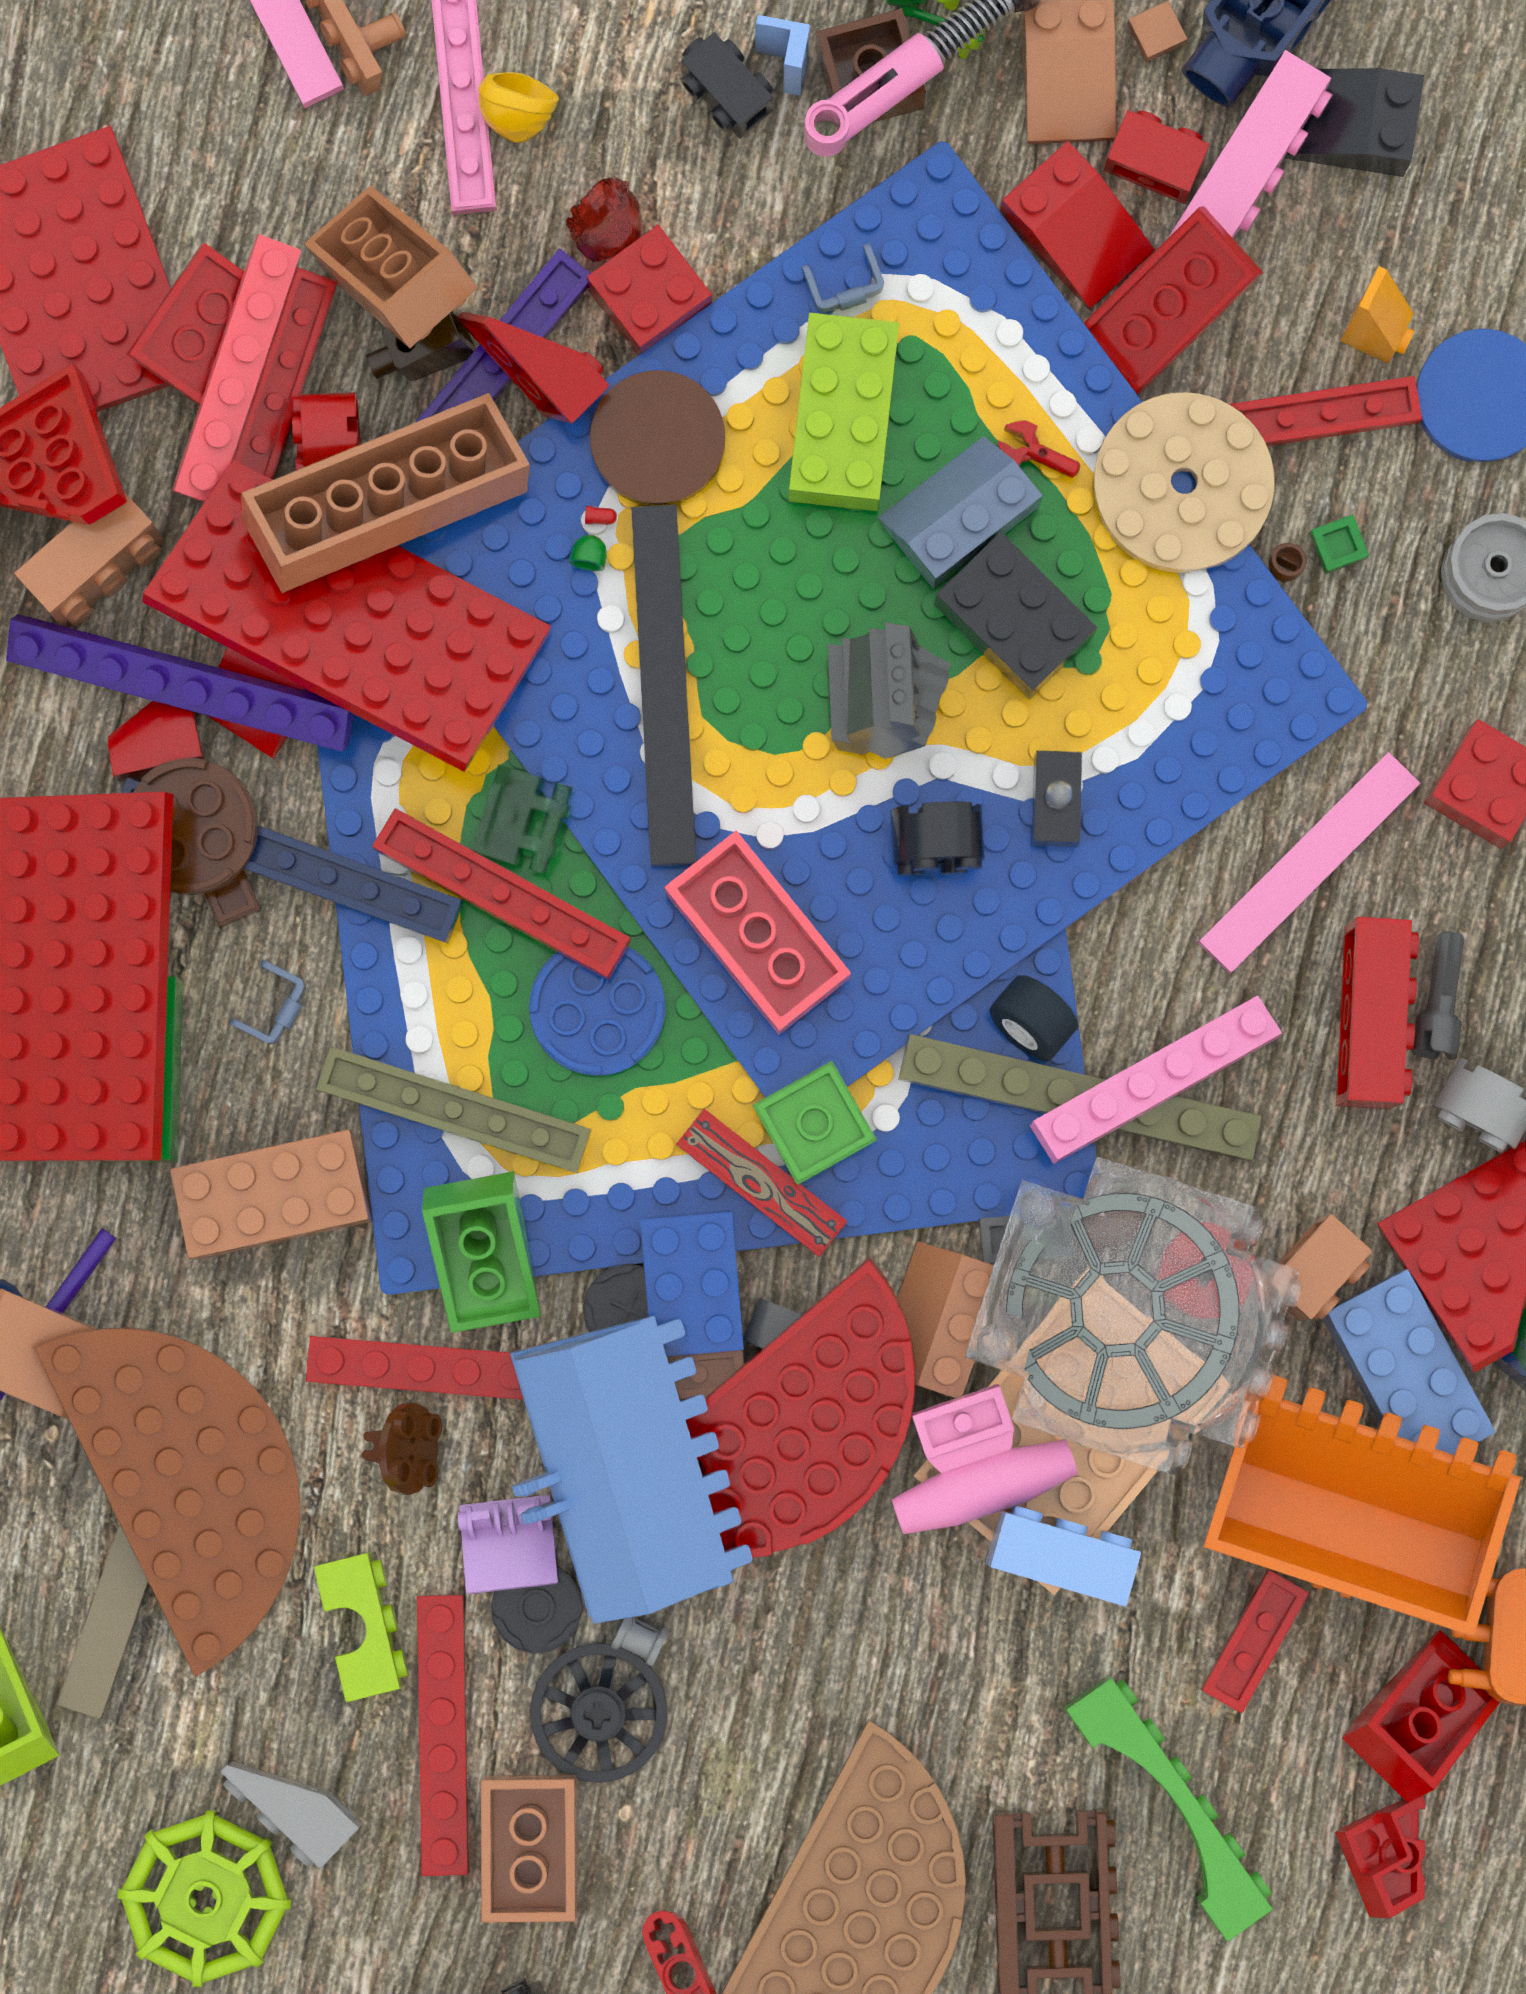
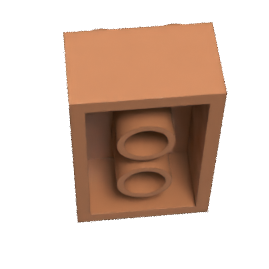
[14,492,165,627]
[481,1775,577,1923]

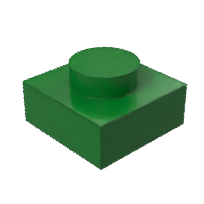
[1309,514,1369,574]

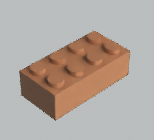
[304,185,477,348]
[170,1130,373,1261]

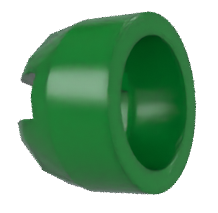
[569,535,607,571]

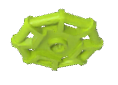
[117,1810,292,1987]

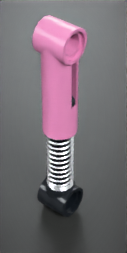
[804,0,1040,157]

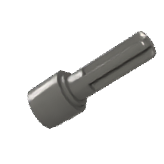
[1411,931,1464,1060]

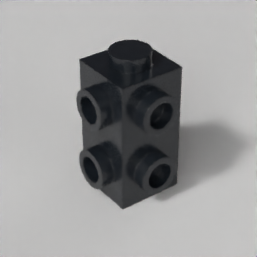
[680,32,774,139]

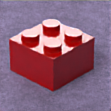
[586,224,712,355]
[1424,719,1526,849]

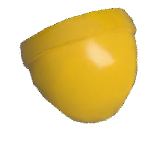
[478,72,559,143]

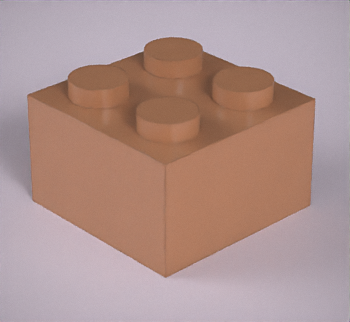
[1259,1214,1372,1321]

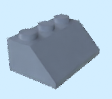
[878,436,1043,589]

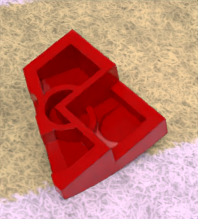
[108,701,204,781]
[1335,1796,1425,1919]

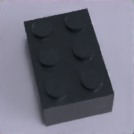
[934,532,1098,700]

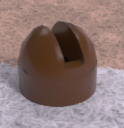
[1269,543,1307,583]

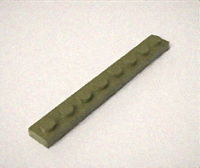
[898,1034,1262,1161]

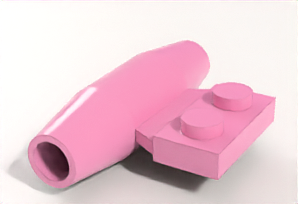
[891,1384,1078,1535]

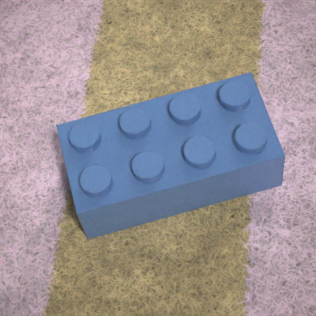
[1323,1269,1496,1455]

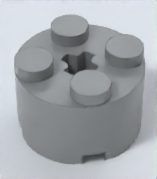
[1434,1058,1526,1154]

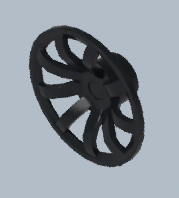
[530,1643,667,1783]

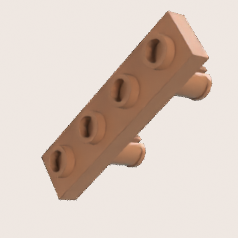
[304,0,405,96]

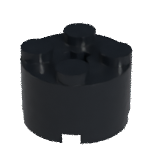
[890,801,985,876]

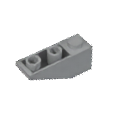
[221,1761,363,1869]

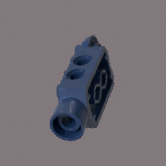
[1182,0,1331,107]

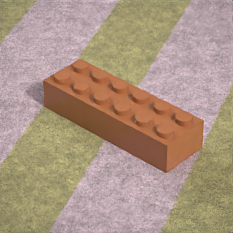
[241,393,530,593]

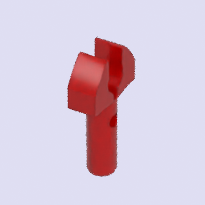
[997,420,1080,478]

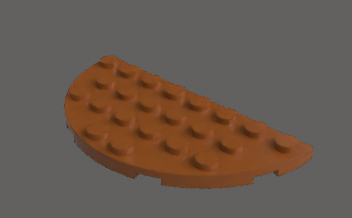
[33,1327,300,1677]

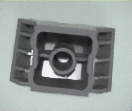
[827,622,951,759]

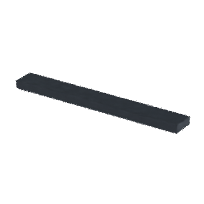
[631,505,696,867]

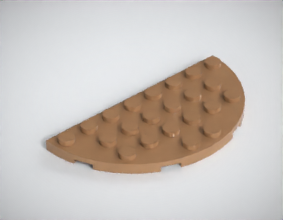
[721,1719,966,1994]

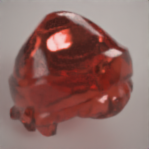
[565,177,643,262]

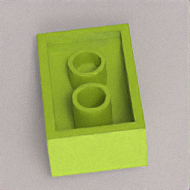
[0,1627,60,1786]

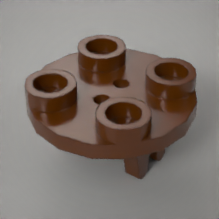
[362,1402,442,1495]

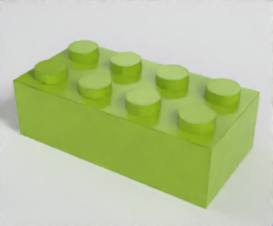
[789,313,899,511]

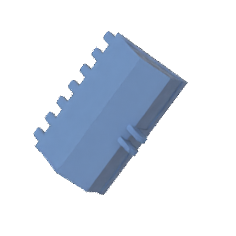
[510,1315,752,1624]

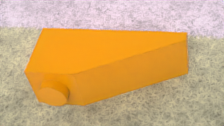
[1340,266,1415,364]

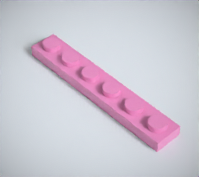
[1030,995,1282,1164]

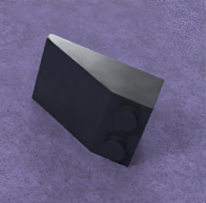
[1284,68,1424,177]

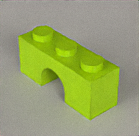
[314,1551,409,1702]

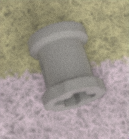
[611,1617,670,1667]

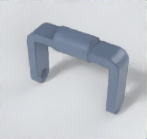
[801,243,884,313]
[229,960,306,1045]

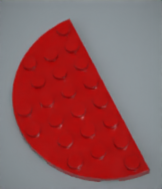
[686,1257,915,1558]

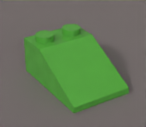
[422,1171,541,1333]

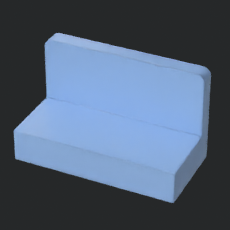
[755,15,810,96]

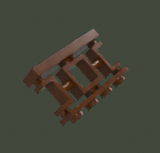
[992,1808,1121,1994]

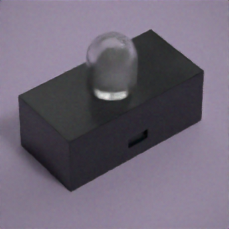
[1032,751,1082,847]

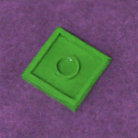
[752,1061,877,1186]

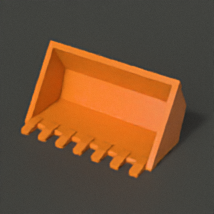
[1204,1375,1521,1637]

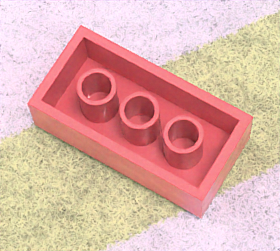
[664,830,851,1035]

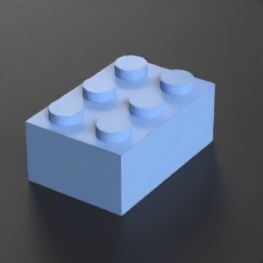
[986,1506,1141,1607]

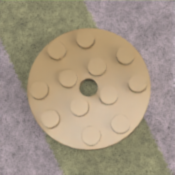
[1093,392,1275,573]

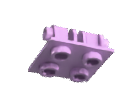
[458,1495,558,1594]

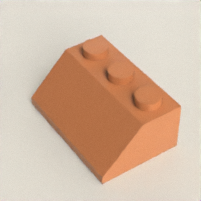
[897,1241,1006,1399]

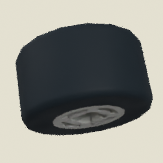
[989,975,1078,1061]

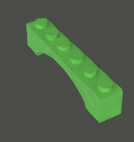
[1063,1675,1273,1942]

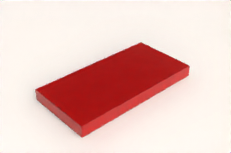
[1084,206,1263,395]

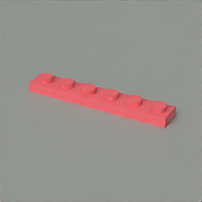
[171,234,301,502]

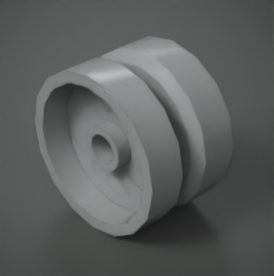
[1440,513,1526,623]

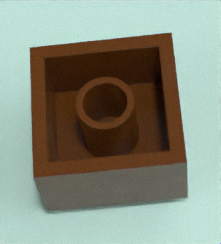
[815,8,926,130]

